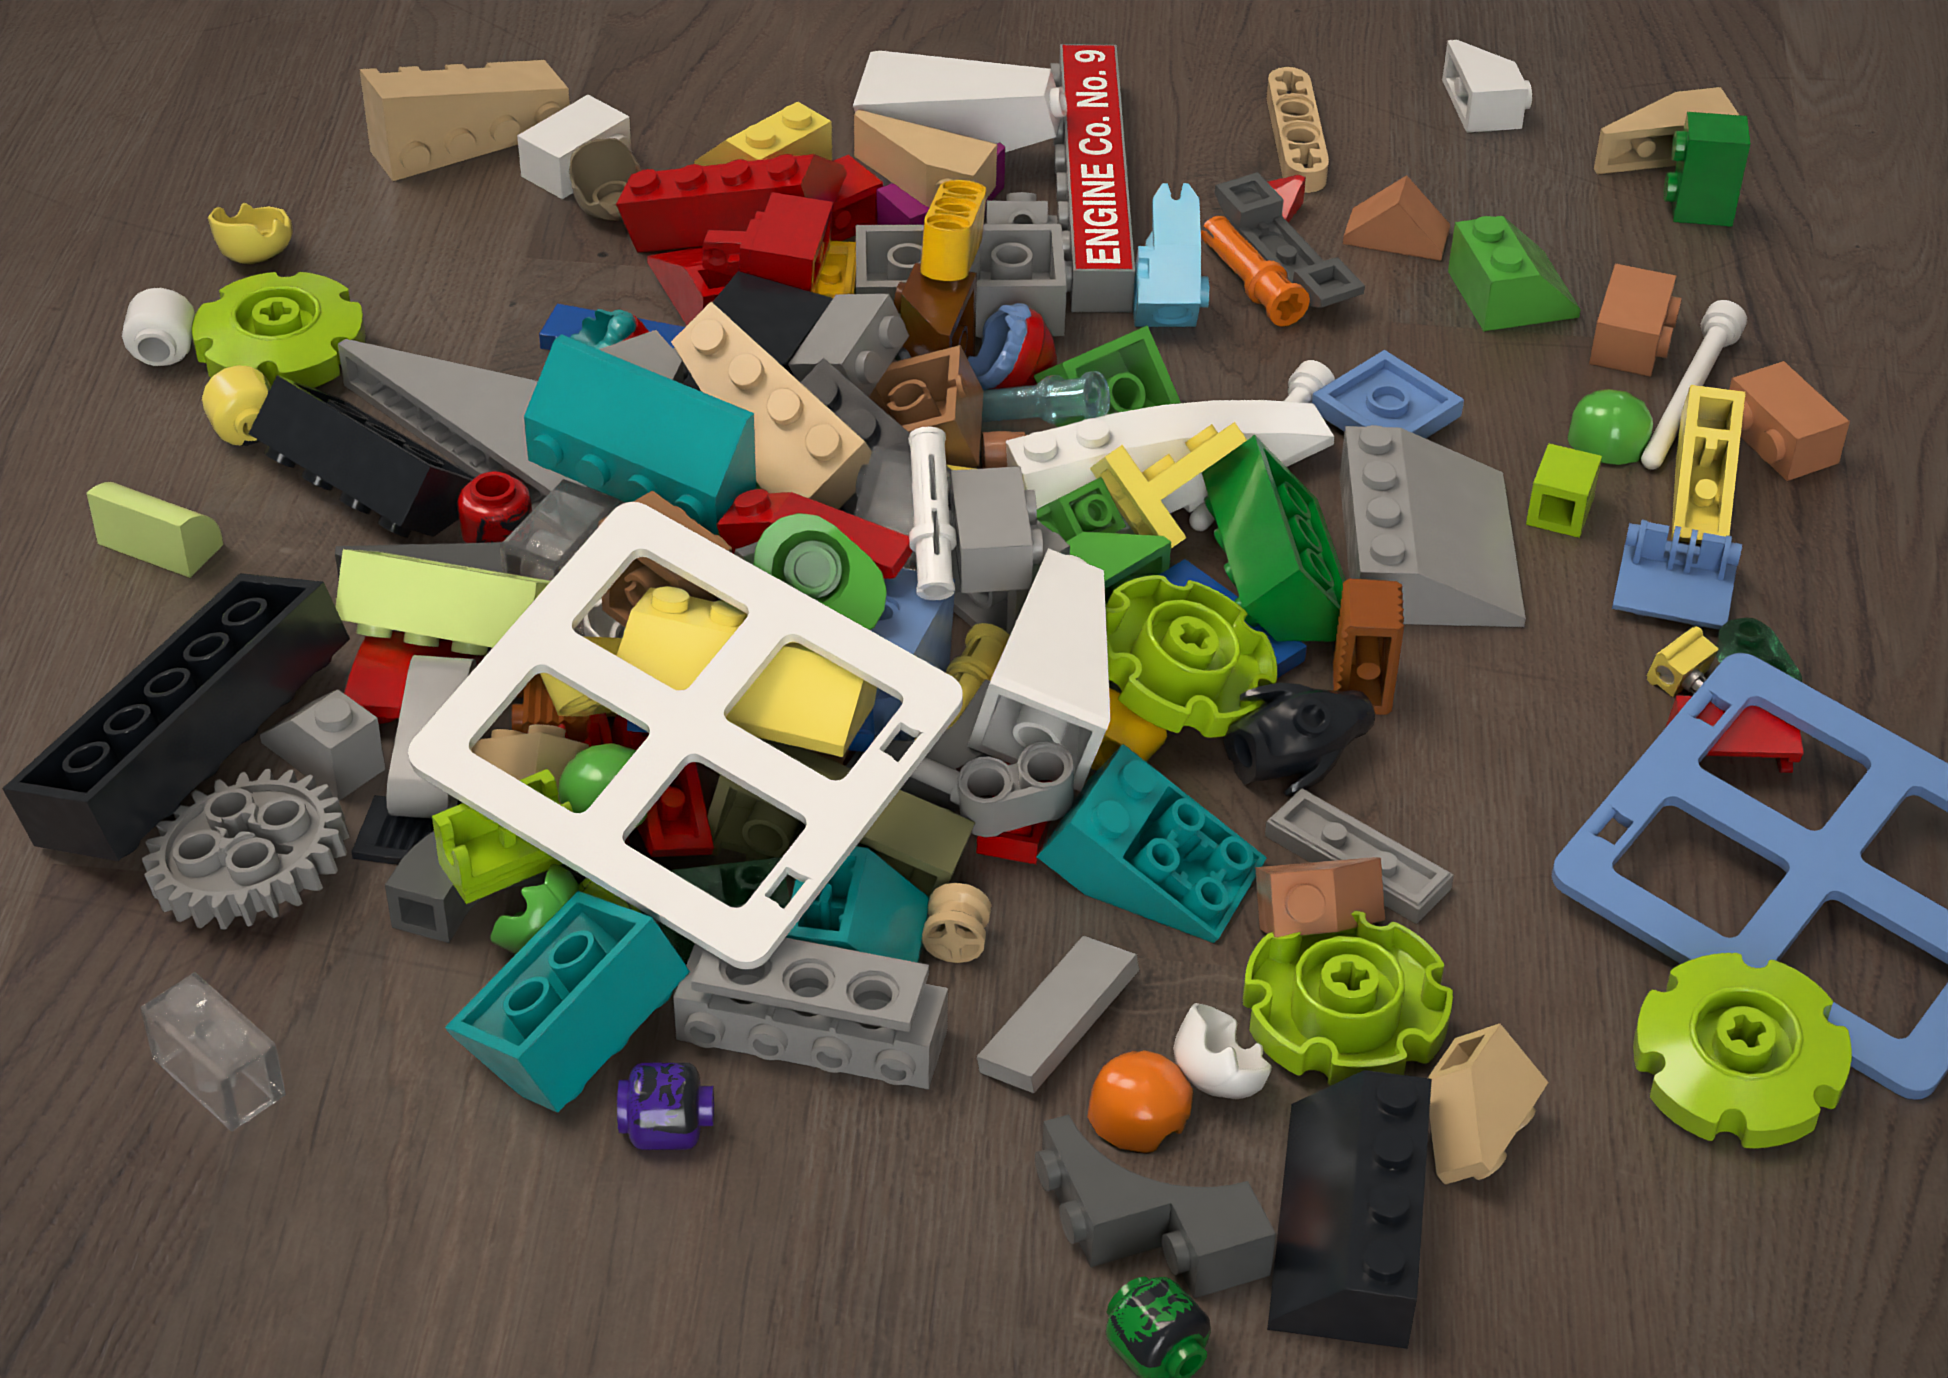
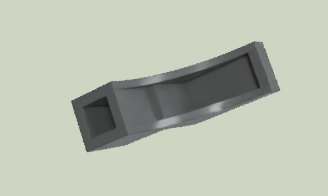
[1035,1114,1276,1298]

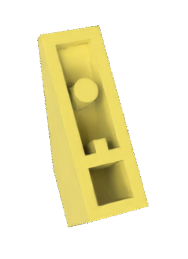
[1671,385,1745,544]

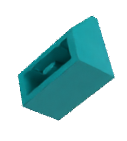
[785,847,930,963]

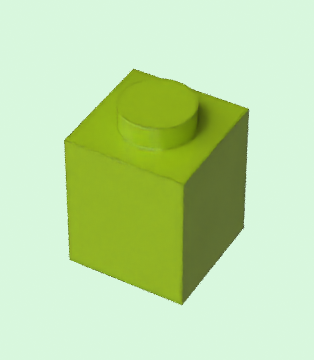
[1526,443,1602,538]

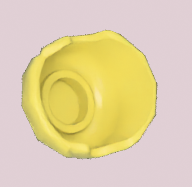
[208,203,293,264]

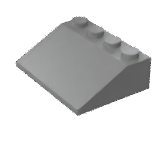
[1339,425,1526,627]

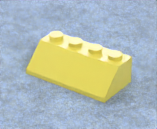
[617,586,877,757]

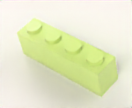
[335,549,551,655]

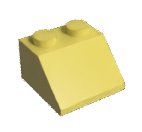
[694,102,832,166]

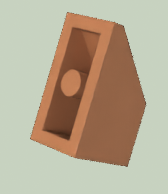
[1255,857,1385,937]

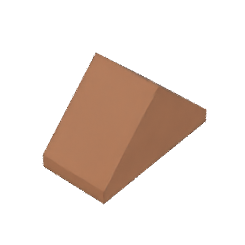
[1343,175,1450,261]

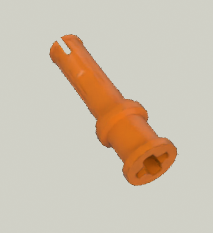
[1201,216,1310,327]

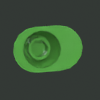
[753,513,887,630]

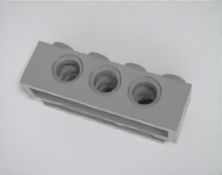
[673,938,948,1089]

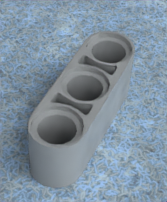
[386,655,477,818]

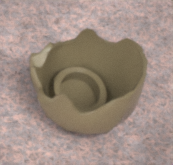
[569,138,642,221]

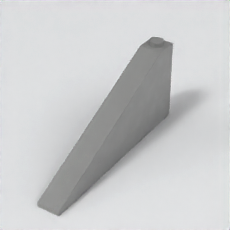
[338,339,615,550]

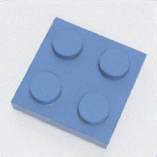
[1312,350,1464,439]

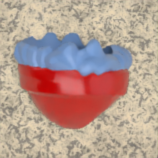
[968,303,1057,396]

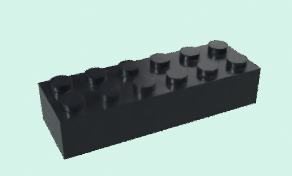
[2,573,350,861]

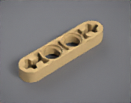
[1266,67,1329,193]

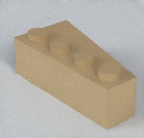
[359,60,570,181]
[671,302,881,509]

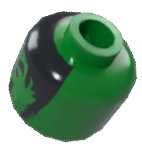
[1105,1276,1211,1378]

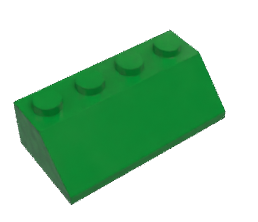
[1202,435,1346,641]

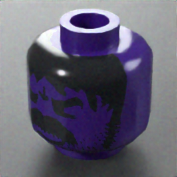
[617,1063,714,1150]

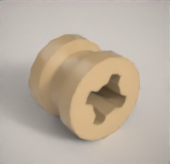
[922,883,991,963]

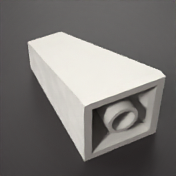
[853,51,1067,187]
[968,548,1110,791]

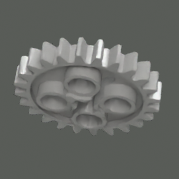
[142,769,349,929]

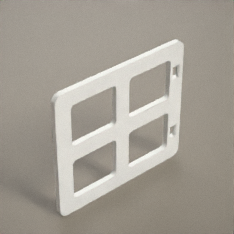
[408,502,963,969]

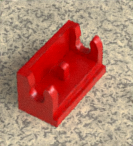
[1665,695,1803,773]

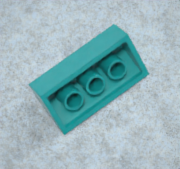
[524,334,756,536]

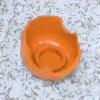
[1087,1050,1194,1153]

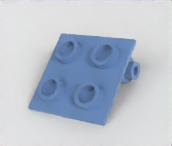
[1612,520,1742,631]

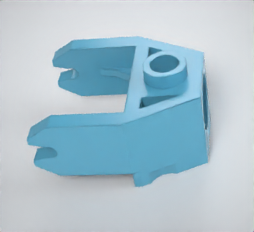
[1133,183,1209,327]

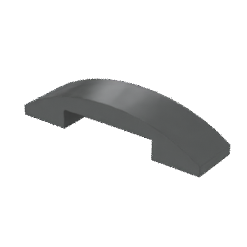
[1215,172,1365,308]

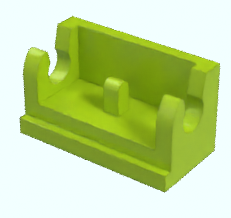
[432,769,574,904]

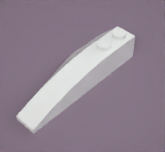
[1006,400,1334,534]

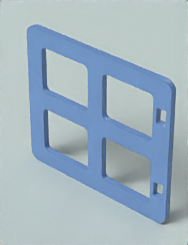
[1552,653,1948,1100]

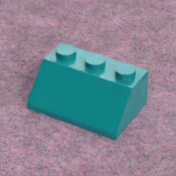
[445,891,690,1113]

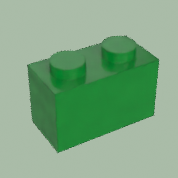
[1664,112,1751,227]

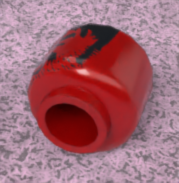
[457,471,534,553]

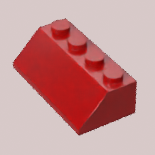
[616,154,847,253]

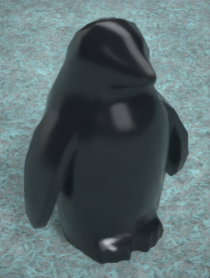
[1224,683,1375,797]

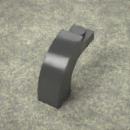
[385,831,586,943]

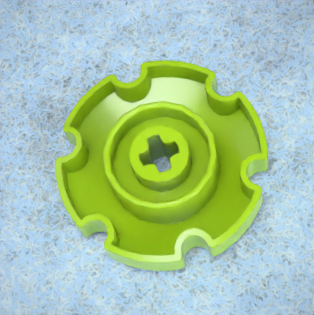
[192,272,366,388]
[1105,575,1277,738]
[1243,911,1453,1086]
[1633,953,1852,1148]

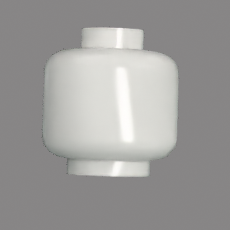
[122,288,195,366]

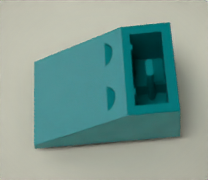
[1037,744,1267,943]

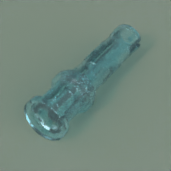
[982,371,1110,424]

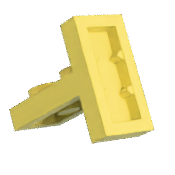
[1090,422,1247,548]

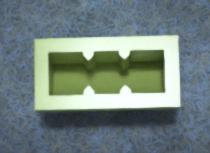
[87,482,223,578]

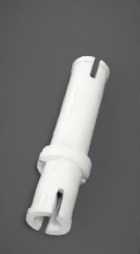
[908,427,957,601]

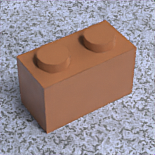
[1589,264,1682,377]
[1729,361,1850,481]

